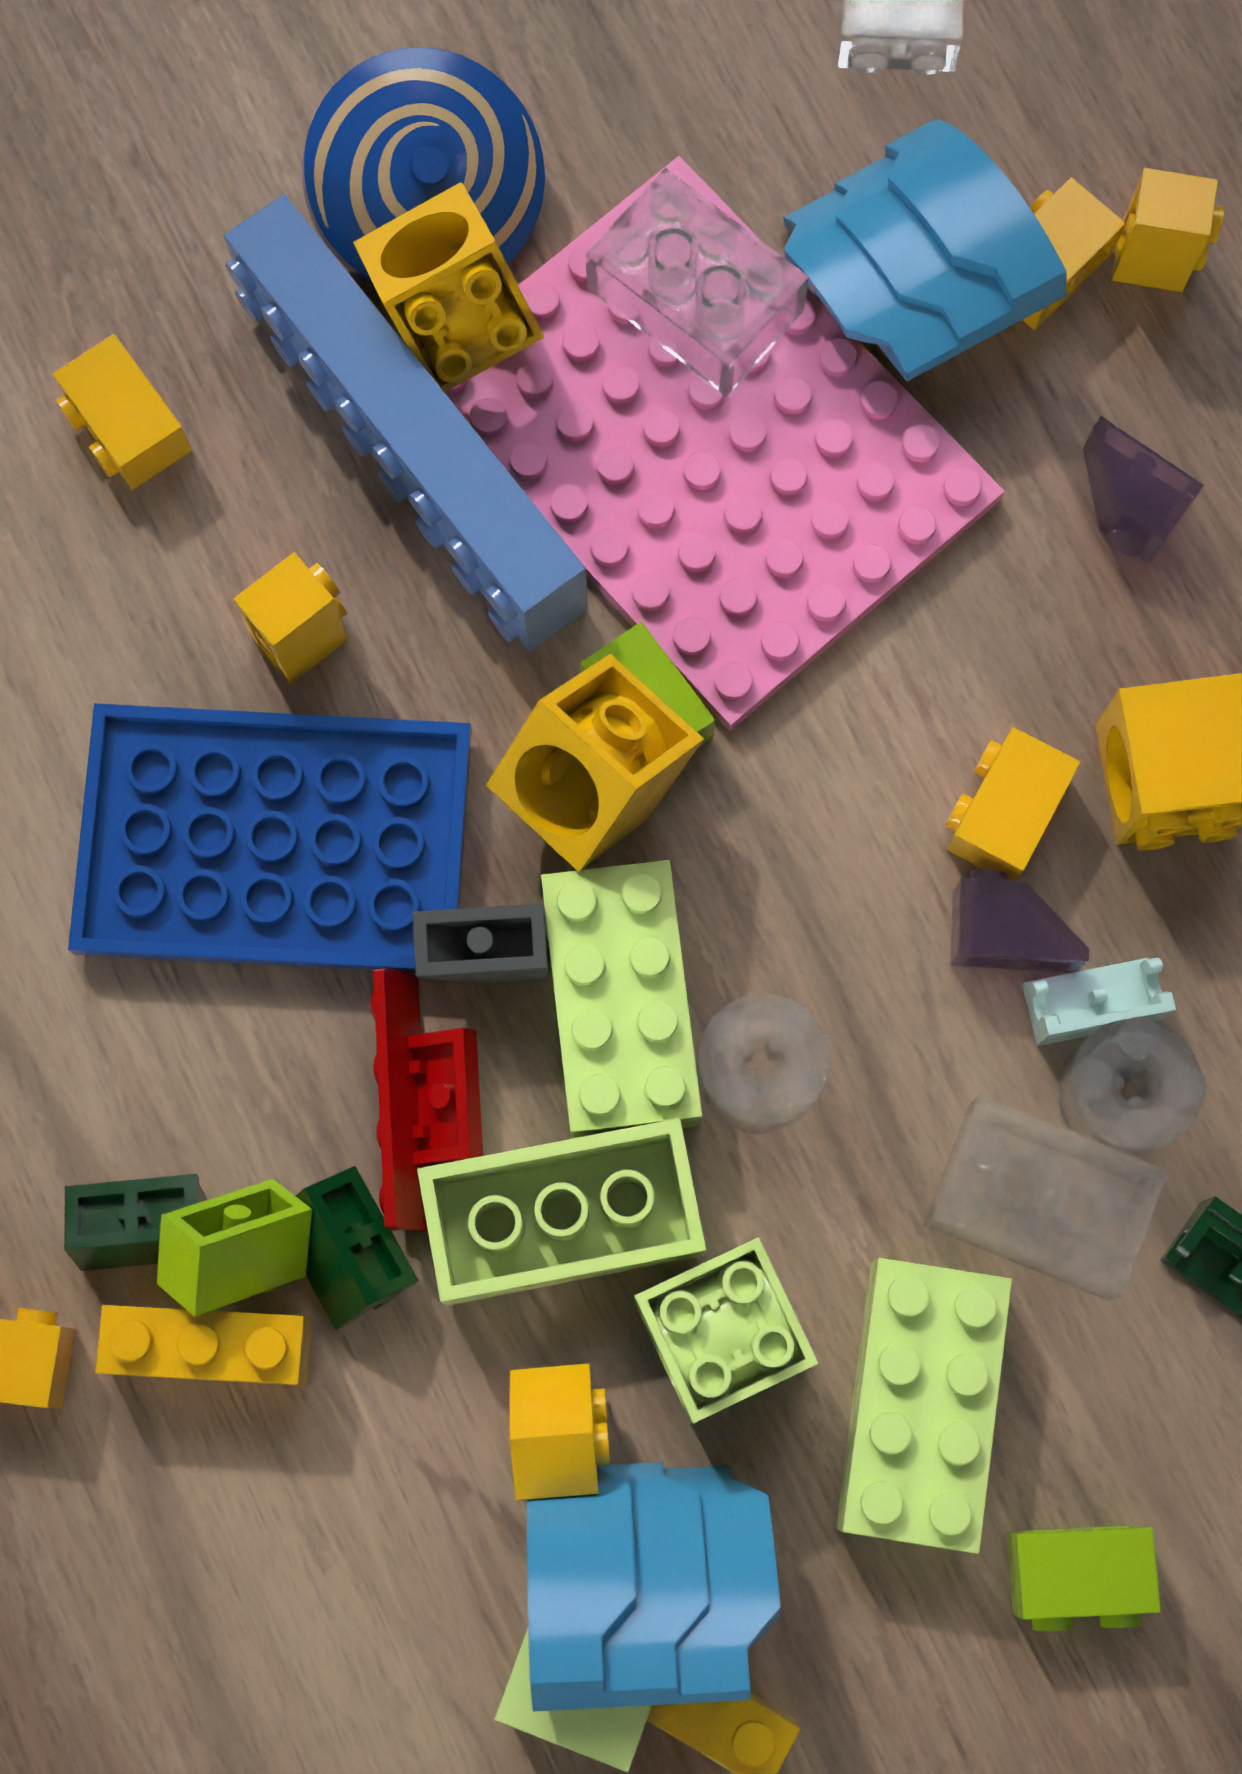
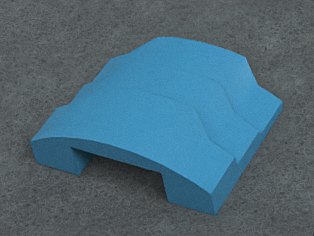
[783,119,1067,382]
[527,1462,781,1712]

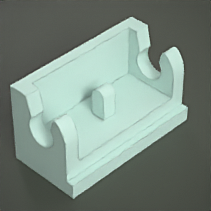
[1022,957,1176,1046]

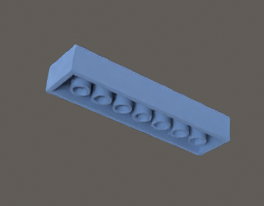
[223,194,588,653]

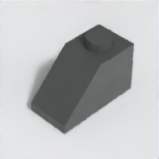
[413,903,549,984]

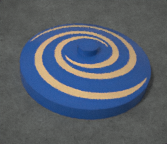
[302,47,545,286]

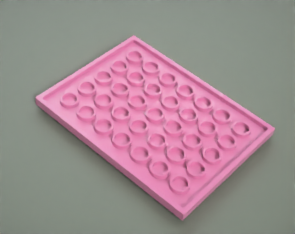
[445,156,1005,732]

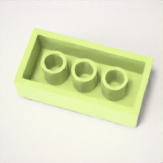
[541,860,702,1139]
[417,1118,706,1306]
[835,1258,1012,1554]

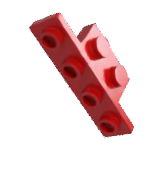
[370,968,483,1232]

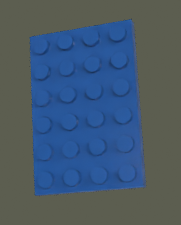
[68,703,472,973]

